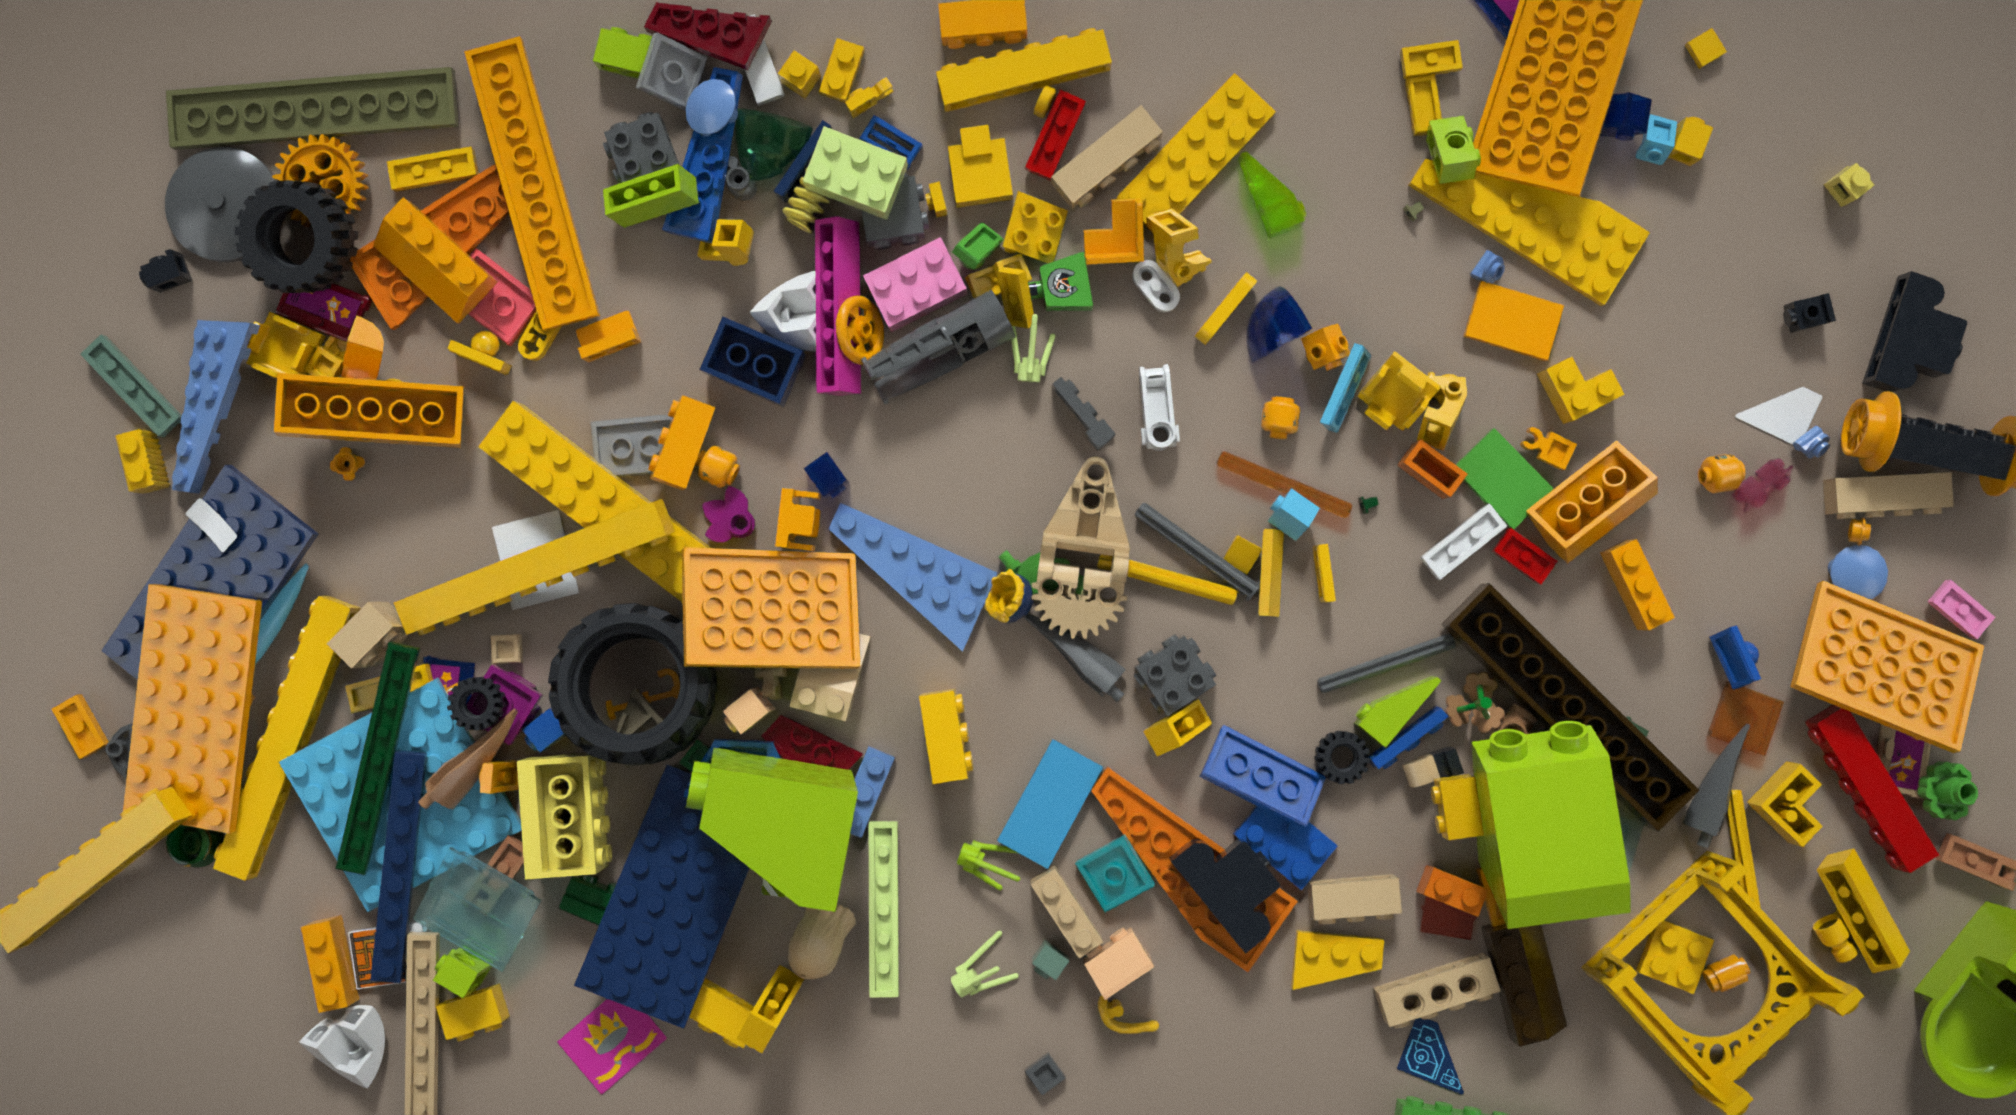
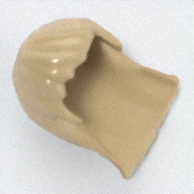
[788,904,856,980]

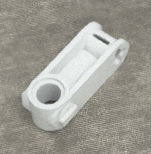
[1139,364,1180,451]

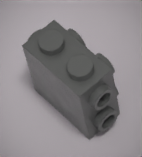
[603,112,680,184]
[862,173,929,250]
[1134,634,1217,716]

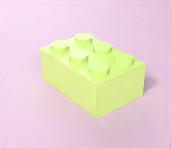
[803,126,908,220]

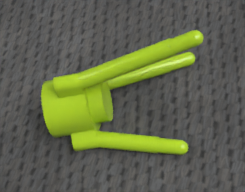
[957,840,1020,891]

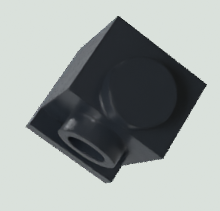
[139,249,193,293]
[1783,293,1836,333]

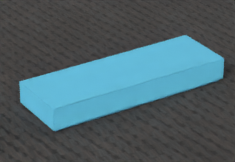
[1320,343,1371,433]

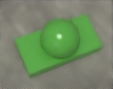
[951,222,1004,270]

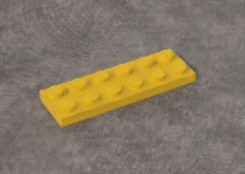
[1116,73,1276,233]

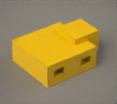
[948,125,1013,208]

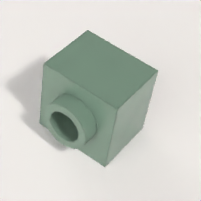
[1032,940,1069,980]

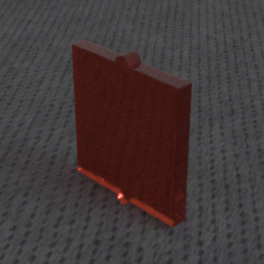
[1420,896,1477,940]

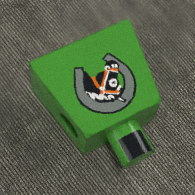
[1028,252,1093,311]

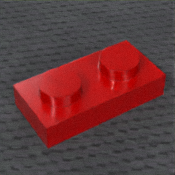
[1491,528,1558,585]

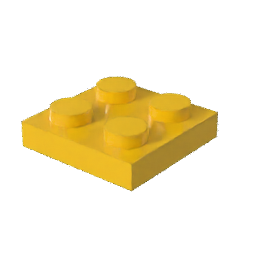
[1636,920,1714,994]

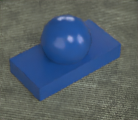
[1709,625,1761,690]

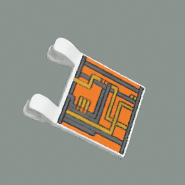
[348,920,428,989]

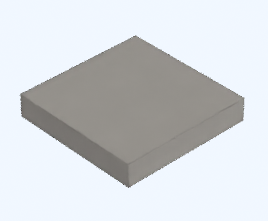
[636,33,707,111]

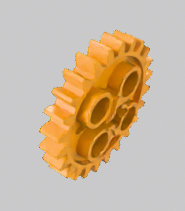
[272,134,369,227]

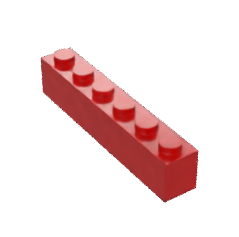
[1805,704,1939,873]

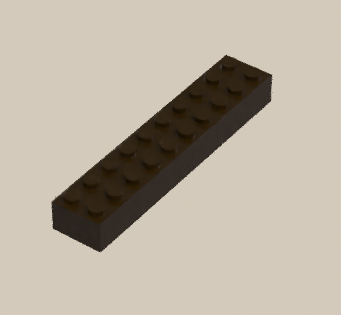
[1441,583,1699,832]

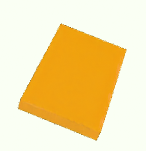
[1463,281,1564,361]

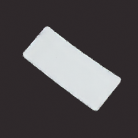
[186,498,237,552]

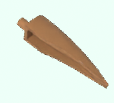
[418,708,518,809]

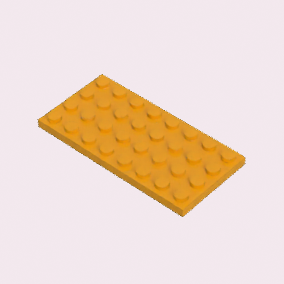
[1473,0,1644,198]
[123,584,262,833]

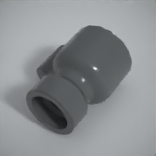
[726,156,757,201]

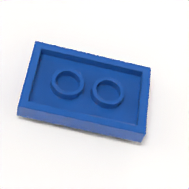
[1233,806,1338,890]

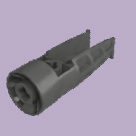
[861,290,1015,404]

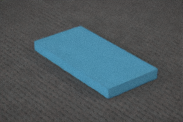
[997,739,1103,869]

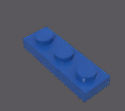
[1368,706,1448,769]

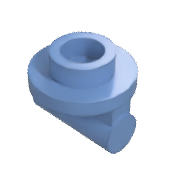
[1470,250,1505,284]
[1793,426,1830,459]

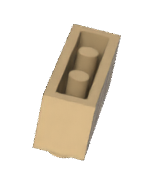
[1030,864,1103,958]
[1307,874,1402,924]

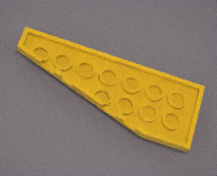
[1408,159,1650,306]

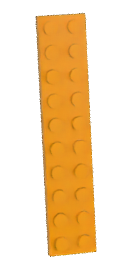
[464,36,600,331]

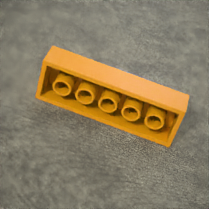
[274,373,464,448]

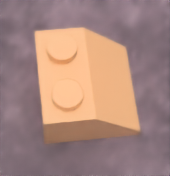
[1083,927,1154,1000]

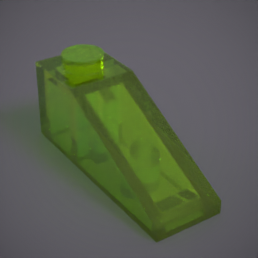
[1238,151,1306,239]

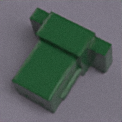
[1358,496,1379,514]

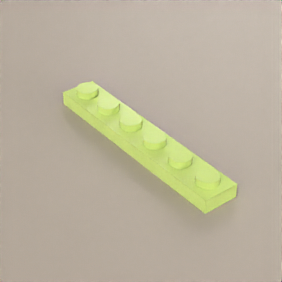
[868,821,899,998]

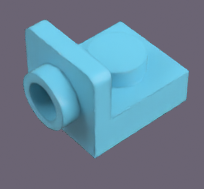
[1636,114,1677,165]

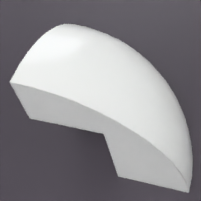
[750,271,816,352]
[299,1005,385,1088]

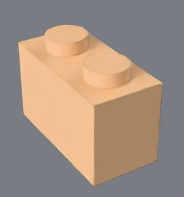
[723,687,776,734]

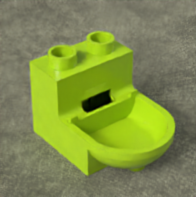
[1914,901,2016,1099]

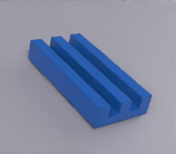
[859,115,923,170]

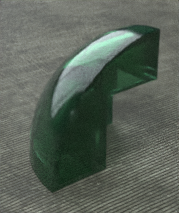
[735,108,813,181]

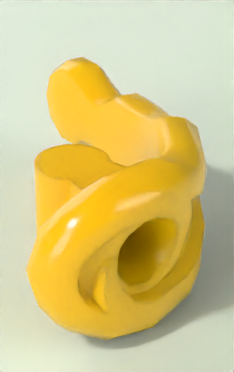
[1097,995,1159,1034]

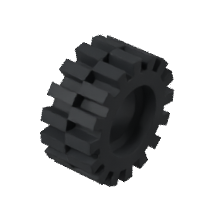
[447,677,507,731]
[1314,731,1370,784]

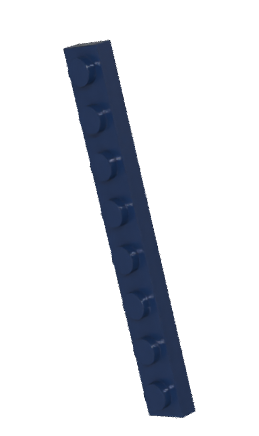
[371,750,427,983]

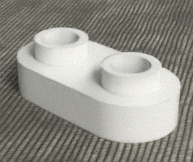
[1132,260,1180,313]

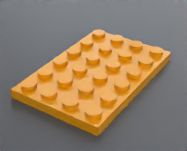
[682,547,860,669]
[1790,581,1984,753]

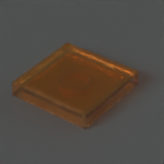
[1707,681,1784,756]

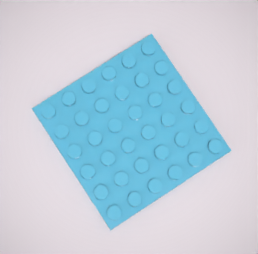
[279,678,522,912]

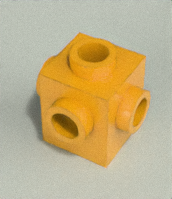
[1300,323,1350,371]

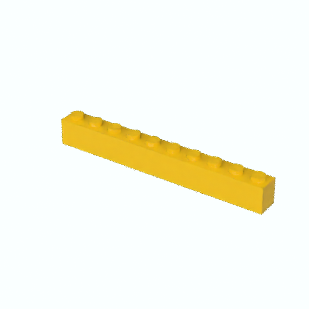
[393,499,675,636]
[213,596,361,881]

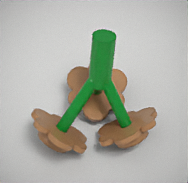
[1445,672,1505,733]

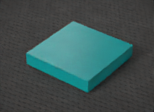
[1075,834,1155,913]

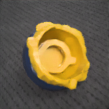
[984,569,1034,624]

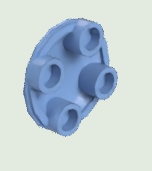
[686,79,738,137]
[1828,545,1888,600]

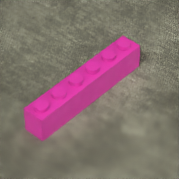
[815,216,861,396]

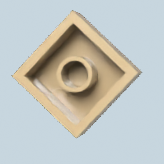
[327,602,408,669]

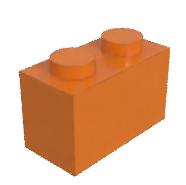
[1397,439,1468,499]
[1416,865,1489,917]

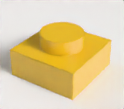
[925,181,947,218]

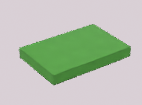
[1455,428,1554,529]

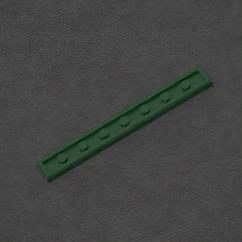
[335,641,420,875]

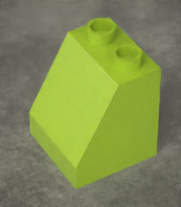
[1472,721,1631,929]
[686,748,858,912]

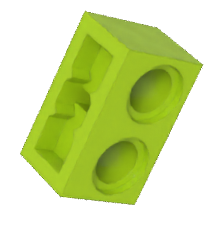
[433,944,494,998]

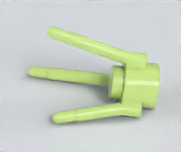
[1011,314,1055,382]
[951,931,1019,998]

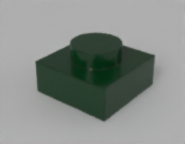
[679,739,709,772]

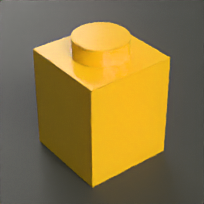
[778,50,821,99]
[1668,117,1714,166]

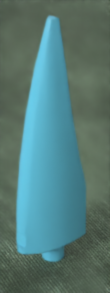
[255,563,309,665]

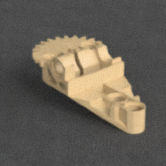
[1032,456,1130,639]

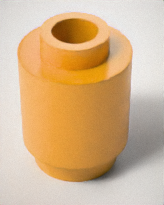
[1702,954,1751,993]

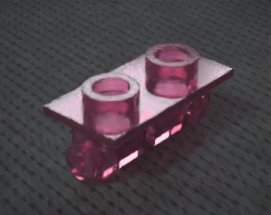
[1732,458,1793,513]

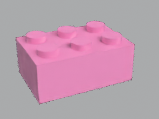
[863,237,967,332]

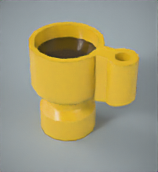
[1813,909,1859,963]

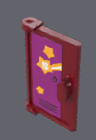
[275,284,372,342]

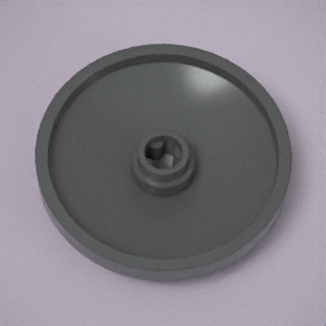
[165,147,278,263]

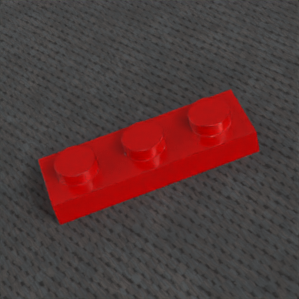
[1025,89,1086,181]

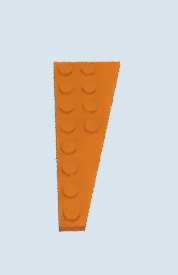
[350,161,558,330]

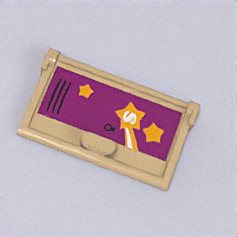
[1876,724,1931,799]

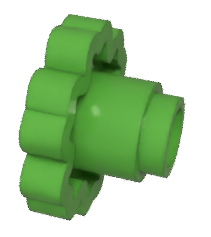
[1918,761,1978,821]

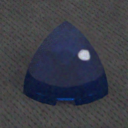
[1246,286,1312,363]

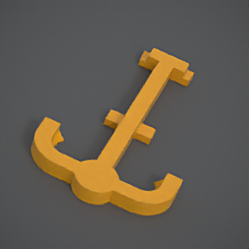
[605,669,680,720]

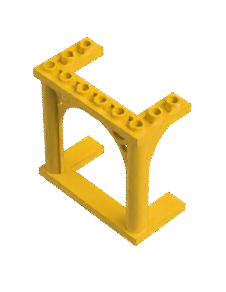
[1581,850,1865,1115]

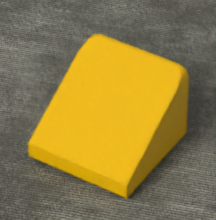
[1223,535,1262,575]

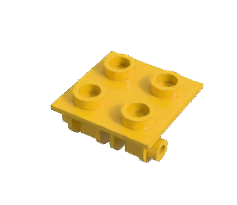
[1002,191,1068,264]

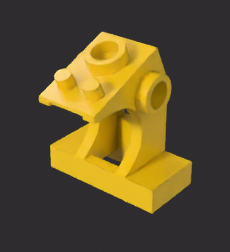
[1146,209,1212,287]
[1417,372,1467,451]

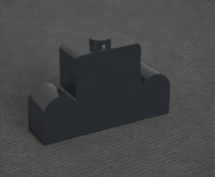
[1862,271,1967,392]
[1169,838,1280,954]

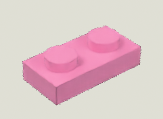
[1927,580,1996,639]

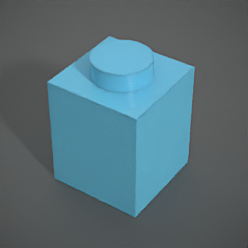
[1268,488,1320,541]

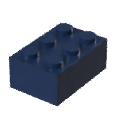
[699,316,806,408]

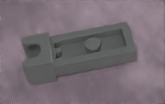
[1051,377,1116,451]

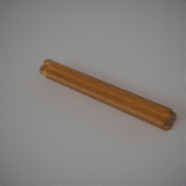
[1217,451,1353,518]

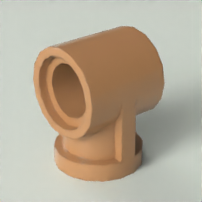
[1491,704,1538,735]

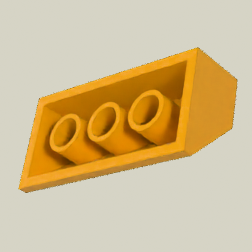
[373,197,498,324]
[1526,440,1658,564]

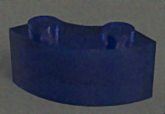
[1600,92,1652,141]

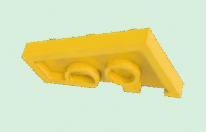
[1291,930,1384,990]

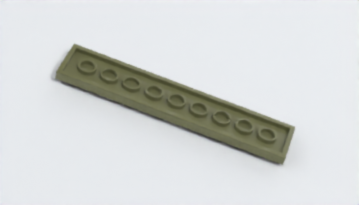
[166,67,459,150]

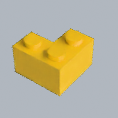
[1537,356,1625,424]
[1747,761,1823,847]

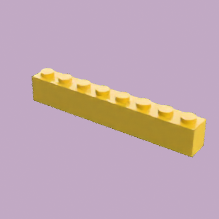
[0,787,192,954]

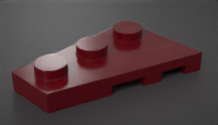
[761,715,864,770]

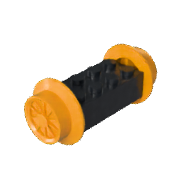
[1841,391,2016,496]

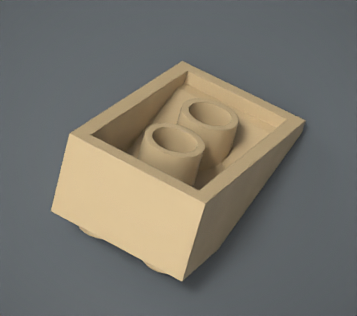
[789,633,871,722]

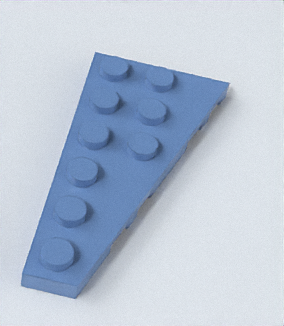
[172,320,260,494]
[829,503,998,652]

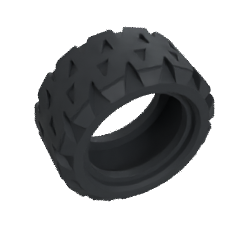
[548,603,718,766]

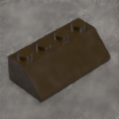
[1481,924,1567,1047]

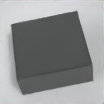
[1025,1052,1066,1095]

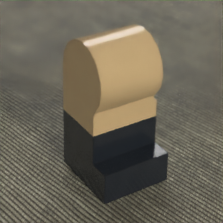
[1402,746,1464,787]

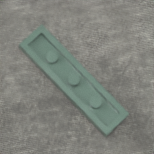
[80,334,182,438]

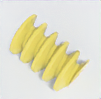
[782,167,830,234]

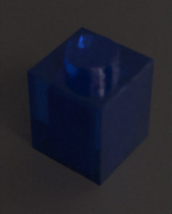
[803,452,849,499]

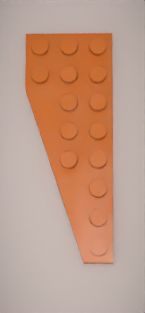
[1091,766,1298,972]

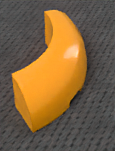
[341,316,384,380]

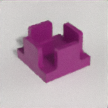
[467,664,543,745]

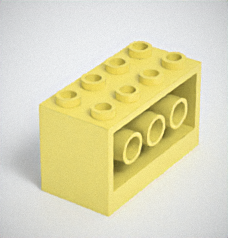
[517,752,612,880]

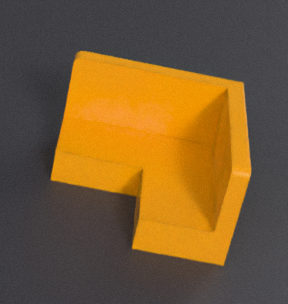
[1083,198,1144,264]

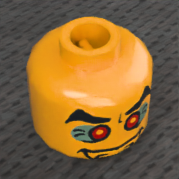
[1698,454,1746,493]

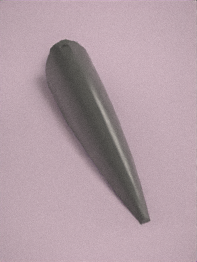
[1024,613,1126,702]
[1682,724,1750,849]

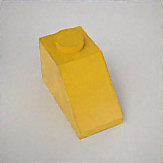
[1143,699,1212,756]

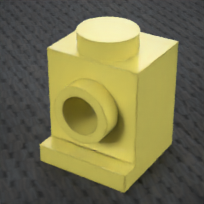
[1824,163,1874,207]

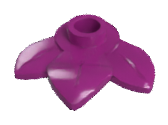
[702,486,755,543]

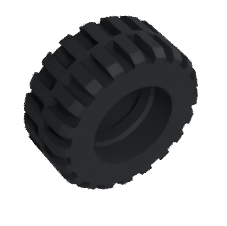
[234,180,358,293]

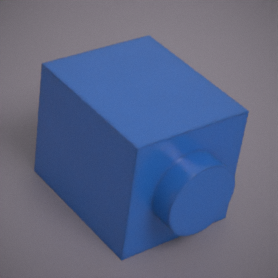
[522,708,566,753]

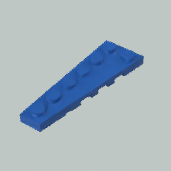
[662,67,743,243]

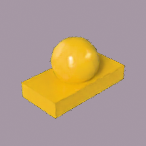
[447,330,512,375]

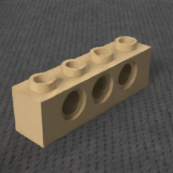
[1373,952,1501,1028]

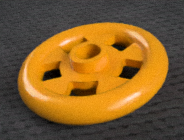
[836,295,884,365]

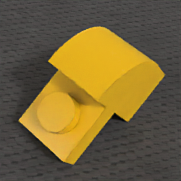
[697,219,754,266]

